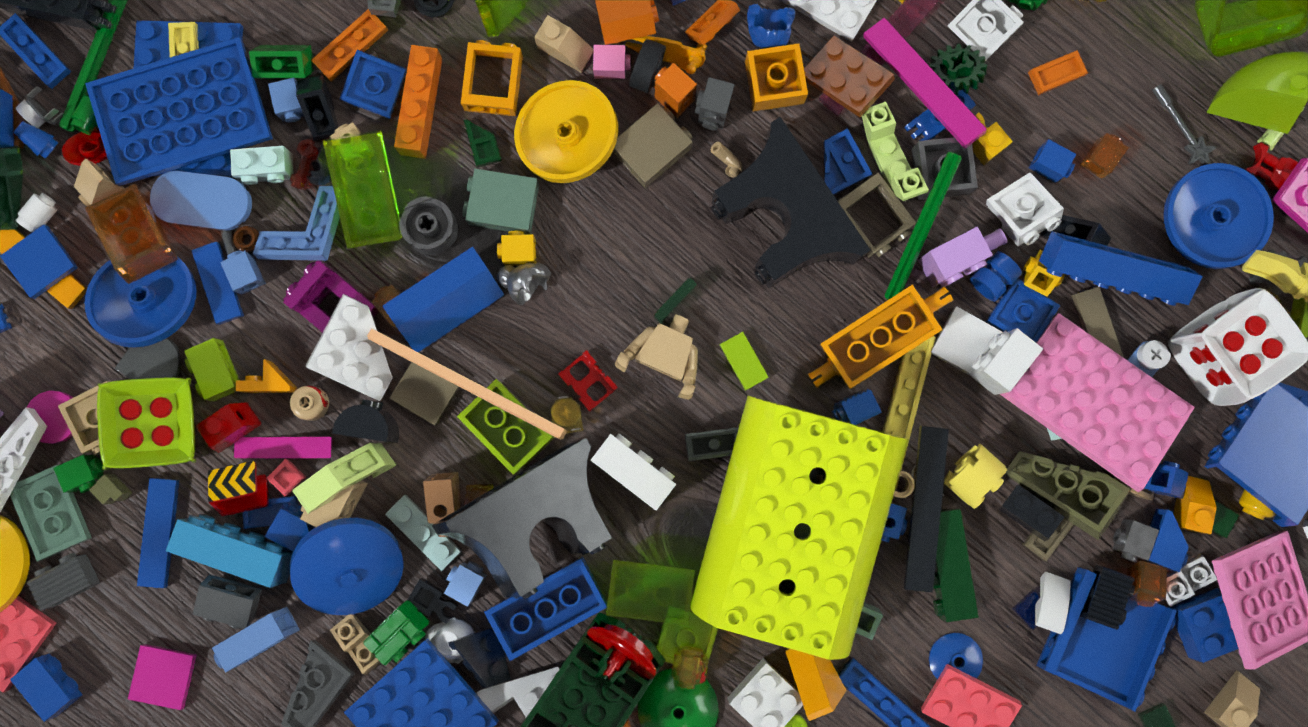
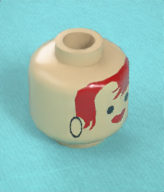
[290,385,329,421]

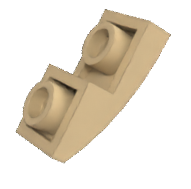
[330,614,381,675]

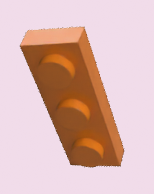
[311,9,388,82]

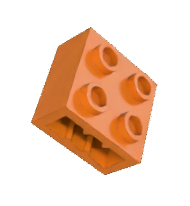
[595,0,659,45]

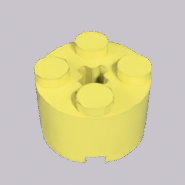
[944,444,1007,509]

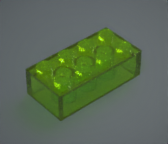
[323,130,402,249]

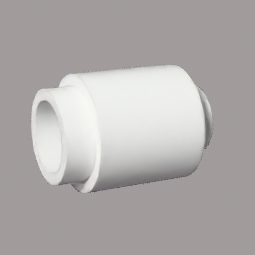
[16,193,57,232]

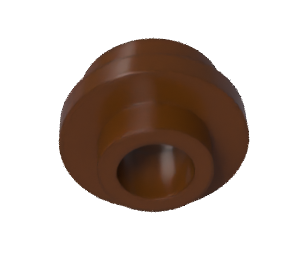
[233,226,259,252]

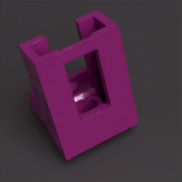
[283,260,380,333]

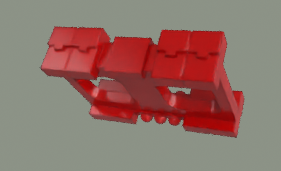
[558,350,618,412]

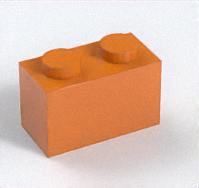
[655,63,697,118]

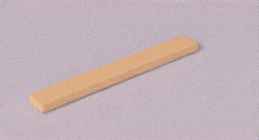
[367,328,567,440]

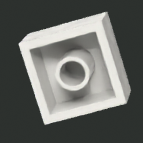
[970,328,1043,395]
[727,658,803,727]

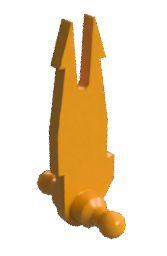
[625,36,707,74]

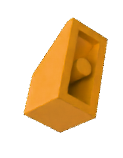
[1173,476,1217,534]

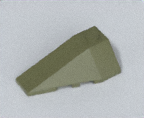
[1005,451,1131,540]

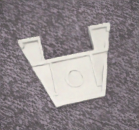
[477,667,560,717]

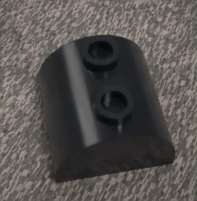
[332,399,399,443]

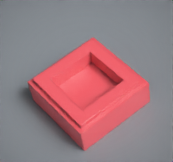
[267,459,306,497]

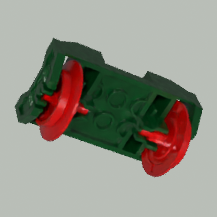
[520,612,666,727]

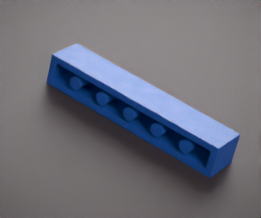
[1039,231,1203,306]

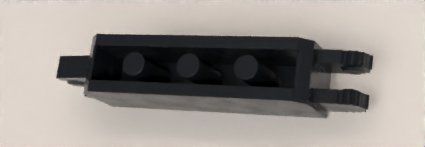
[0,0,117,31]

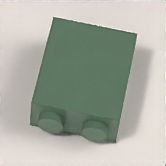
[463,168,539,235]

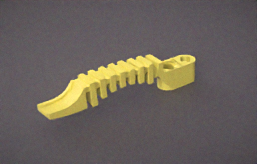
[1242,250,1308,303]

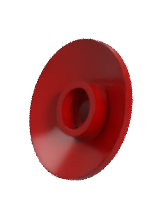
[62,129,107,166]

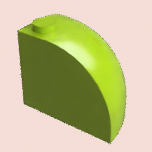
[1207,52,1308,134]

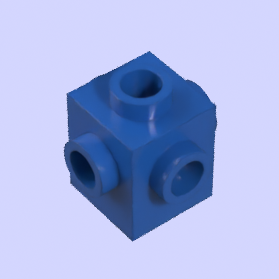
[881,504,907,543]

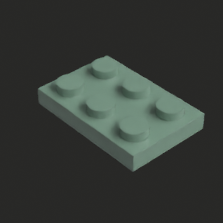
[10,465,92,561]

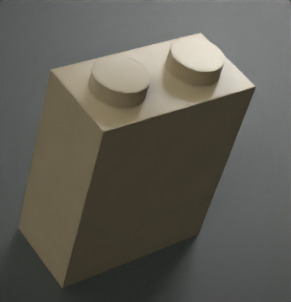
[613,103,693,189]

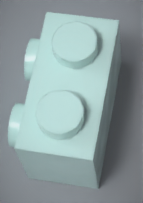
[230,146,294,185]

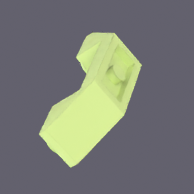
[862,102,929,201]
[293,442,396,514]

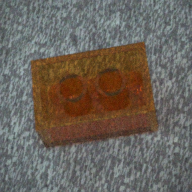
[85,184,178,284]

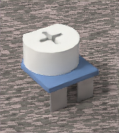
[1127,340,1171,377]

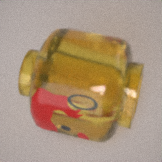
[671,646,709,689]

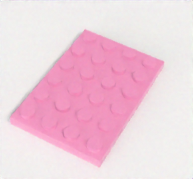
[1000,313,1195,492]

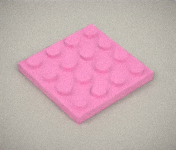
[1212,531,1308,669]

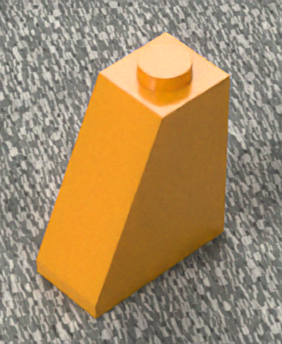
[785,648,847,721]

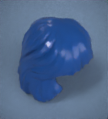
[747,4,795,49]

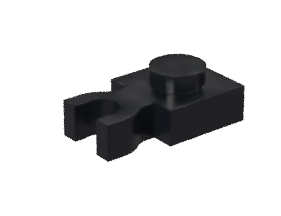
[407,578,459,623]

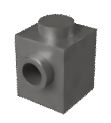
[1113,519,1159,563]

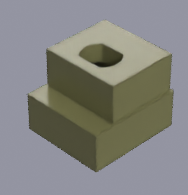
[89,474,132,505]

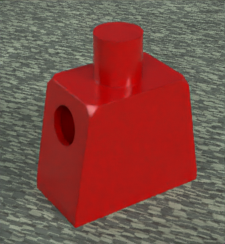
[196,402,262,453]

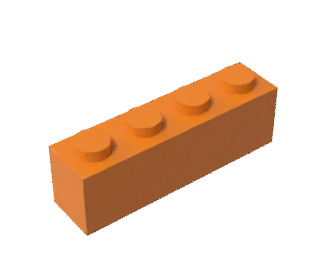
[394,45,443,159]

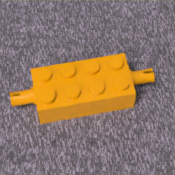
[808,284,953,389]

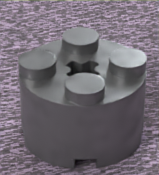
[399,196,458,255]

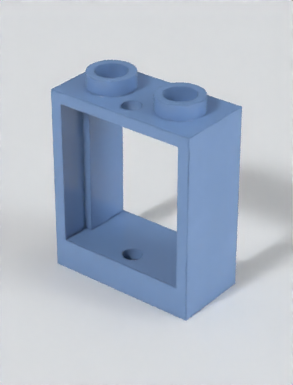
[212,607,300,673]

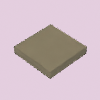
[390,362,460,426]

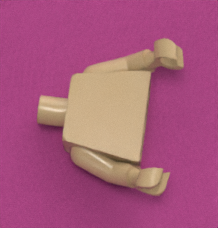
[615,314,698,400]

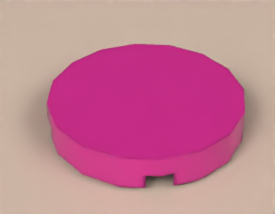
[27,391,73,444]

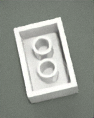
[591,433,676,510]

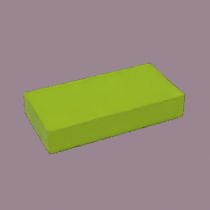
[719,332,769,391]

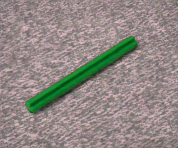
[59,0,128,132]
[885,152,962,300]

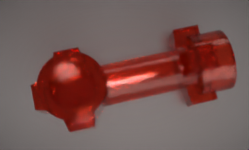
[290,139,319,190]

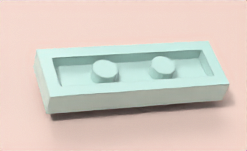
[385,495,462,571]

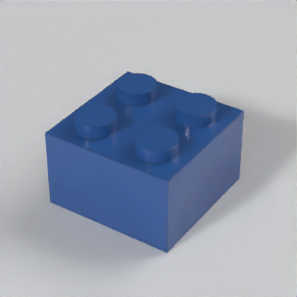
[1168,588,1239,663]

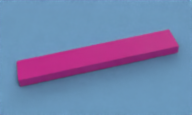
[864,18,987,149]

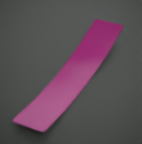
[234,437,332,458]

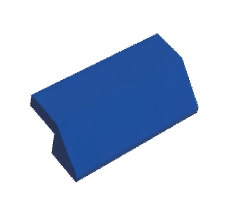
[383,247,505,353]

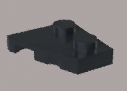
[448,627,511,688]

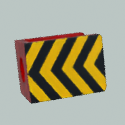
[208,461,269,517]

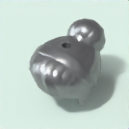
[497,263,551,305]

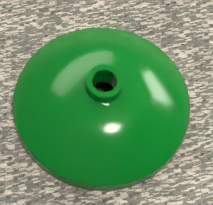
[638,667,719,727]

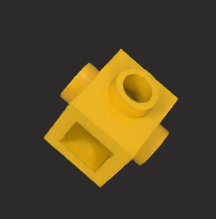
[1023,249,1065,297]

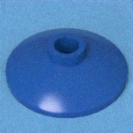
[929,633,983,679]

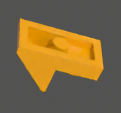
[236,359,297,393]

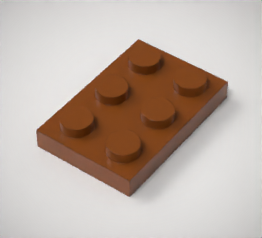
[804,36,895,118]

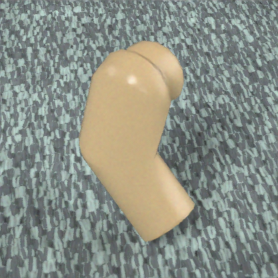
[711,142,742,178]

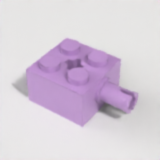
[918,227,1007,288]

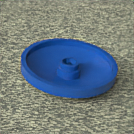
[1164,163,1274,269]
[84,247,196,347]
[290,518,403,615]

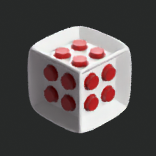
[1168,288,1308,406]

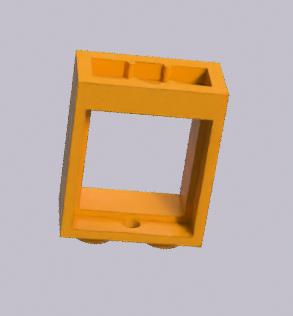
[461,40,523,116]

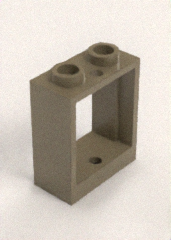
[838,172,916,258]

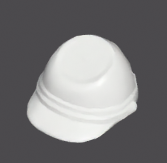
[425,618,475,664]

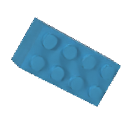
[166,514,293,588]

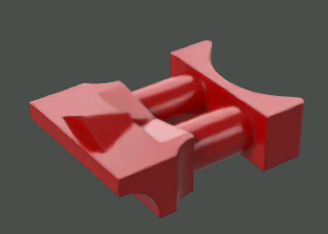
[1244,142,1298,190]

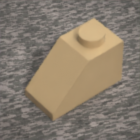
[534,15,594,73]
[74,159,127,211]
[1204,671,1260,727]

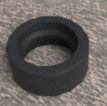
[629,39,666,93]

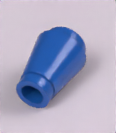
[13,121,59,159]

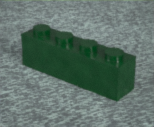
[933,508,979,622]

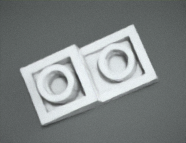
[1155,554,1217,607]
[1035,571,1070,634]

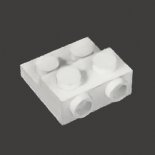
[948,0,1024,61]
[986,173,1064,246]

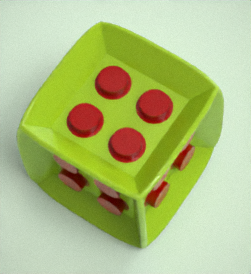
[97,377,196,470]

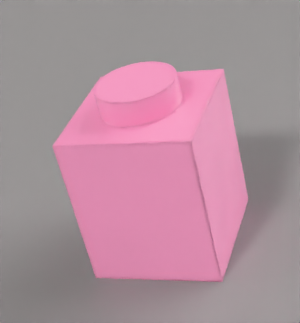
[593,45,631,79]

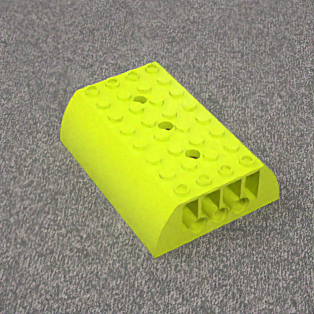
[690,396,909,660]

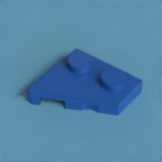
[823,128,872,195]

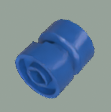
[970,251,1022,302]

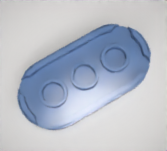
[150,171,252,231]

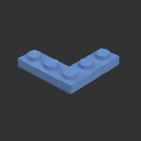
[253,186,347,261]

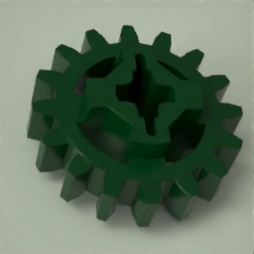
[929,44,987,95]

